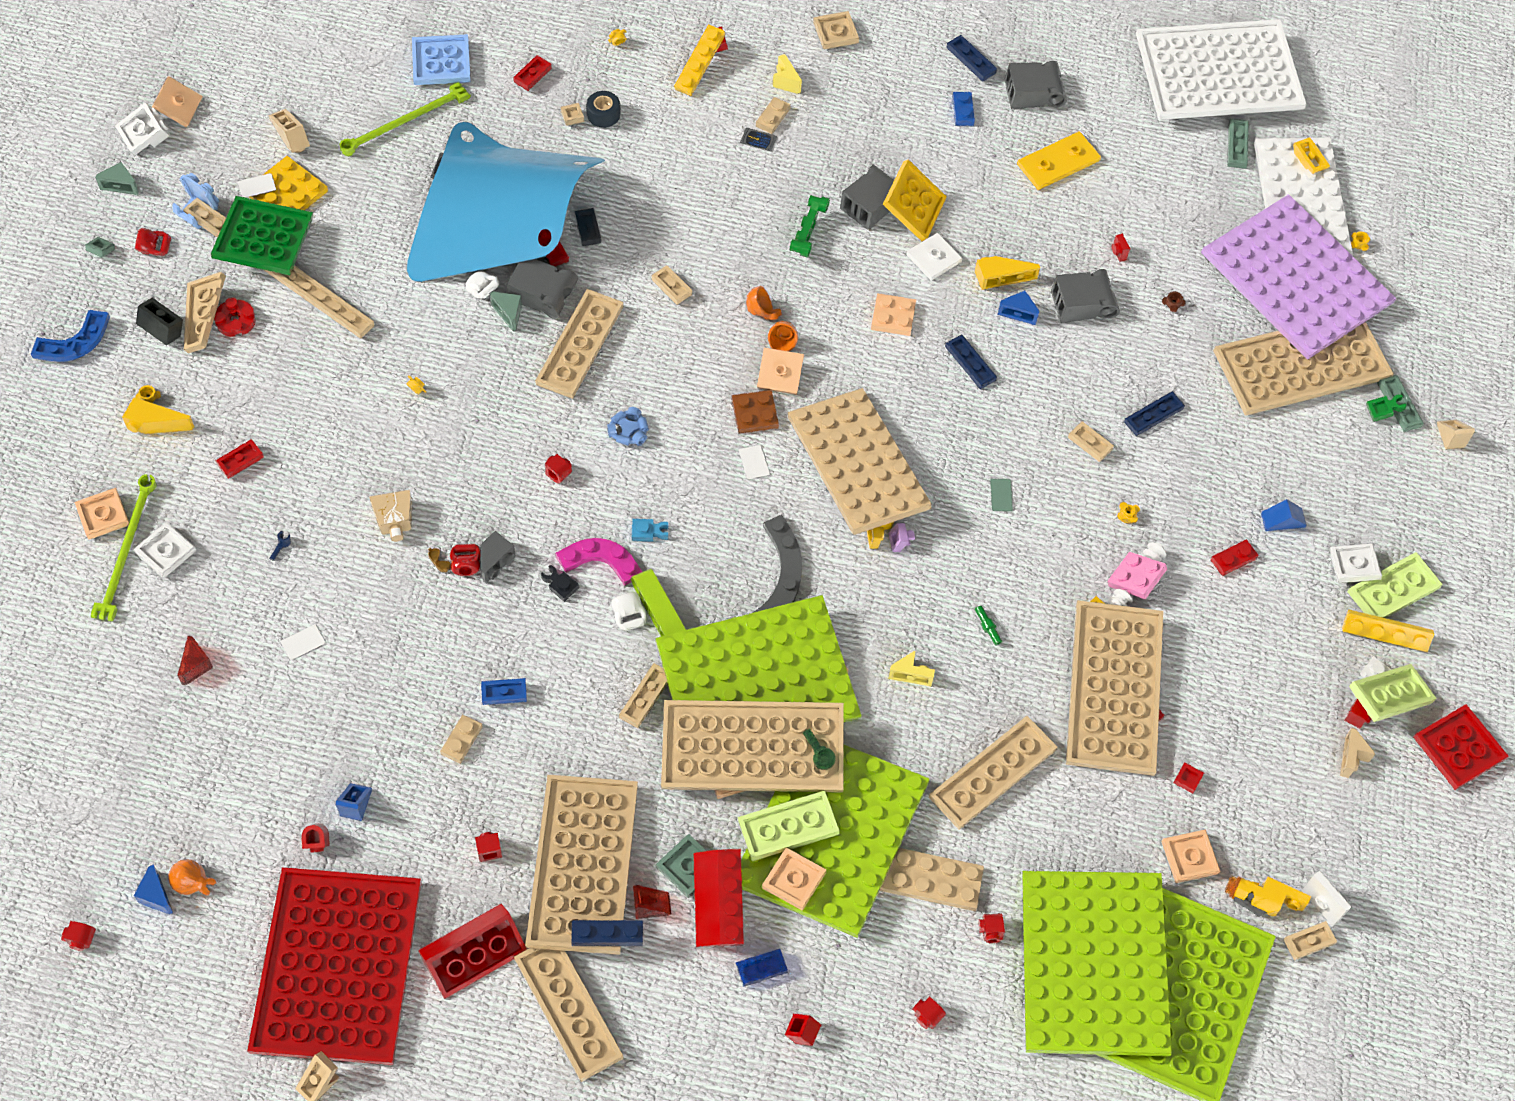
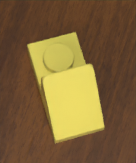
[773,54,802,94]
[888,651,935,687]

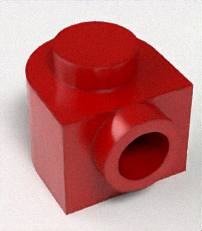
[545,454,572,484]
[301,823,330,852]
[978,913,1005,944]
[61,920,96,951]
[912,996,946,1029]

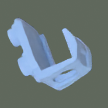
[173,173,220,229]

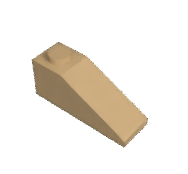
[268,109,310,153]

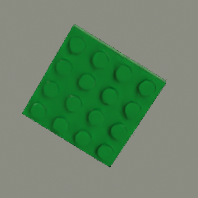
[211,196,313,275]

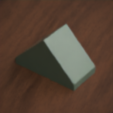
[95,162,139,195]
[489,292,522,332]

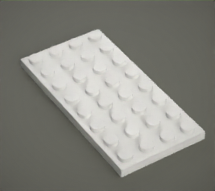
[1254,137,1353,256]

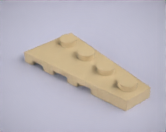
[184,272,226,354]

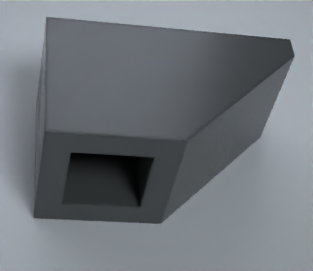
[480,531,515,584]

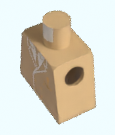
[370,490,412,542]

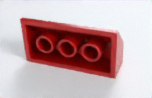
[693,849,744,947]
[418,903,527,999]

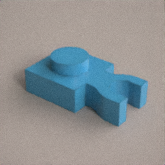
[632,519,668,542]

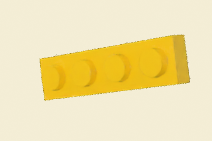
[674,24,726,96]
[1342,609,1434,652]

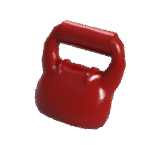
[135,228,171,256]
[450,544,481,576]

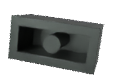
[136,297,183,346]

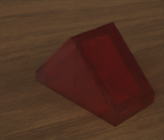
[177,636,213,685]
[633,885,672,919]

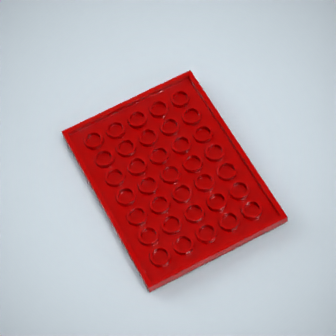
[247,867,422,1065]

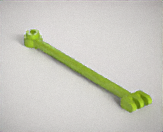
[339,82,471,156]
[91,474,157,621]

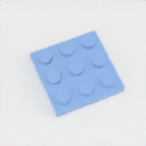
[412,34,471,85]

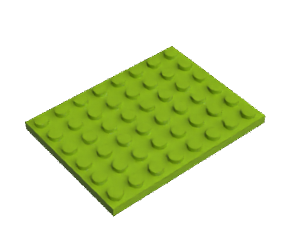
[655,595,862,723]
[741,744,929,938]
[1022,871,1172,1056]
[1096,888,1276,1101]

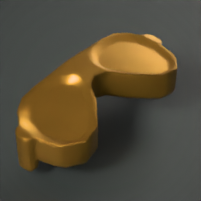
[428,548,451,573]

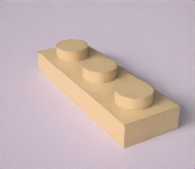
[619,663,668,728]

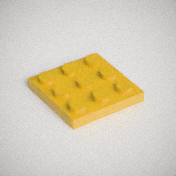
[249,156,328,210]
[883,159,947,241]

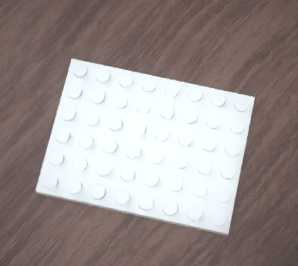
[1136,19,1306,120]

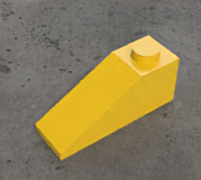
[975,256,1040,290]
[122,397,194,434]

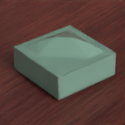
[85,237,115,258]

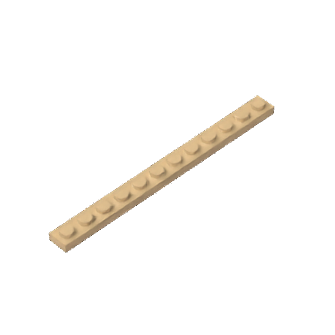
[183,198,374,339]

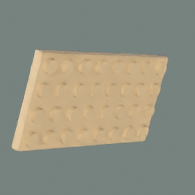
[1213,322,1394,416]
[788,388,931,535]
[1066,600,1163,776]
[661,700,844,792]
[525,775,638,955]

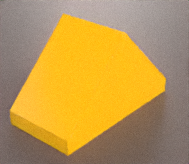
[1293,137,1330,174]

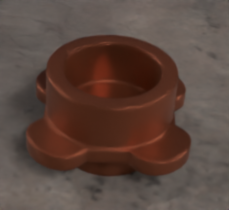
[1162,291,1186,312]

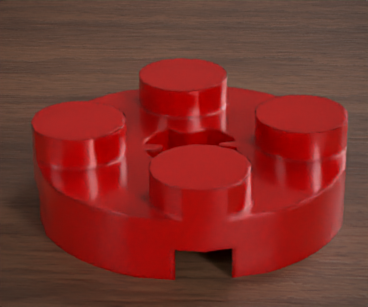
[214,297,256,337]

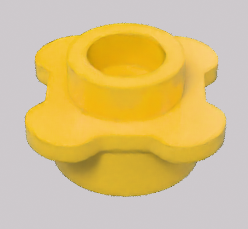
[608,29,627,46]
[1351,231,1370,251]
[406,375,426,395]
[135,385,161,403]
[1117,502,1140,523]

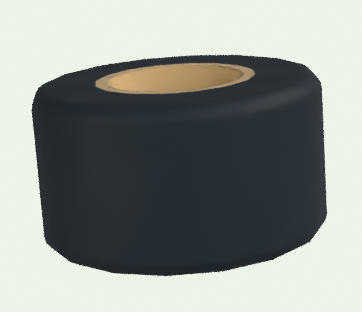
[586,91,621,128]

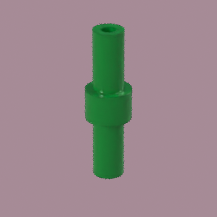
[975,606,1002,646]

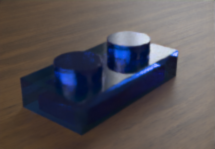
[736,949,788,987]

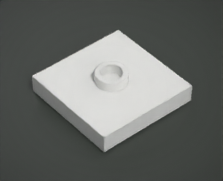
[907,233,962,281]
[134,522,197,578]
[1330,543,1382,583]
[1302,871,1351,927]

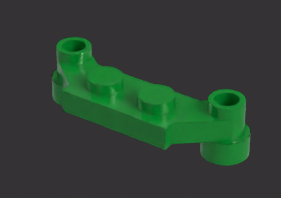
[789,195,830,258]

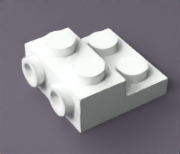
[115,103,169,155]

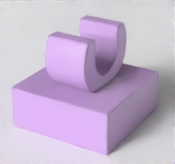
[888,523,915,552]

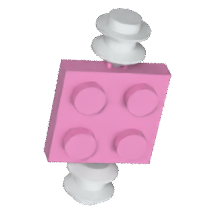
[1107,542,1167,606]

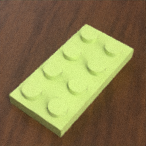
[1348,552,1443,618]
[1349,664,1437,722]
[738,791,839,861]

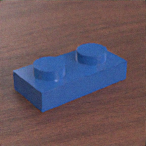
[952,92,975,126]
[481,678,527,705]

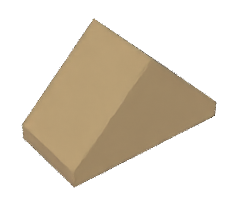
[1437,419,1475,450]

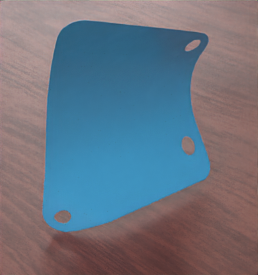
[407,122,605,282]

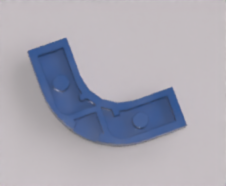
[31,310,110,362]

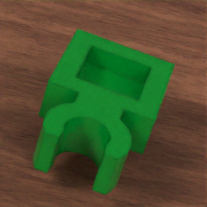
[1366,394,1406,422]

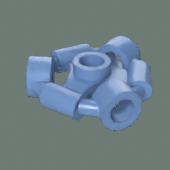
[607,407,649,446]

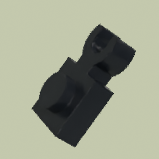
[541,565,579,602]

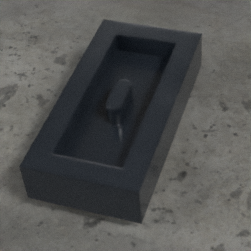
[575,208,601,247]

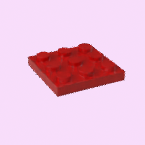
[1413,704,1509,790]

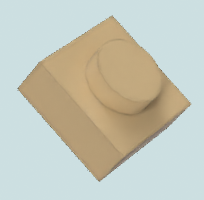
[561,103,584,126]

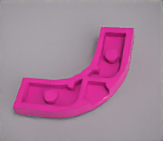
[555,538,642,586]

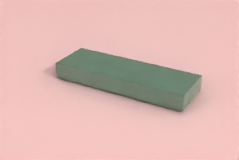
[1227,119,1249,169]
[1377,375,1424,432]

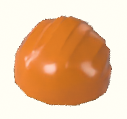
[746,286,782,320]
[768,321,798,352]
[168,859,216,896]

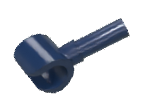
[269,531,291,561]

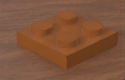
[731,390,779,434]

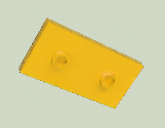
[1017,131,1101,190]

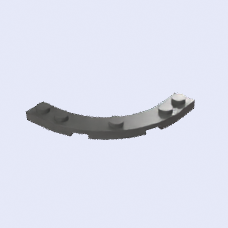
[752,514,802,613]

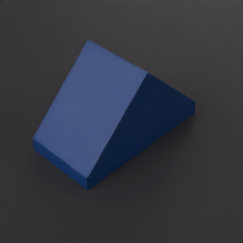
[997,290,1039,325]
[1261,499,1307,531]
[336,783,372,821]
[134,864,173,914]

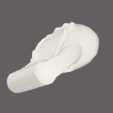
[466,271,499,299]
[611,592,647,631]

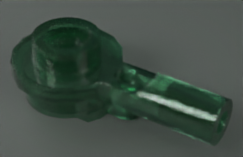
[803,729,836,770]

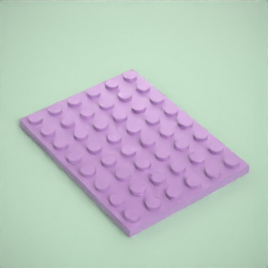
[1201,194,1396,360]

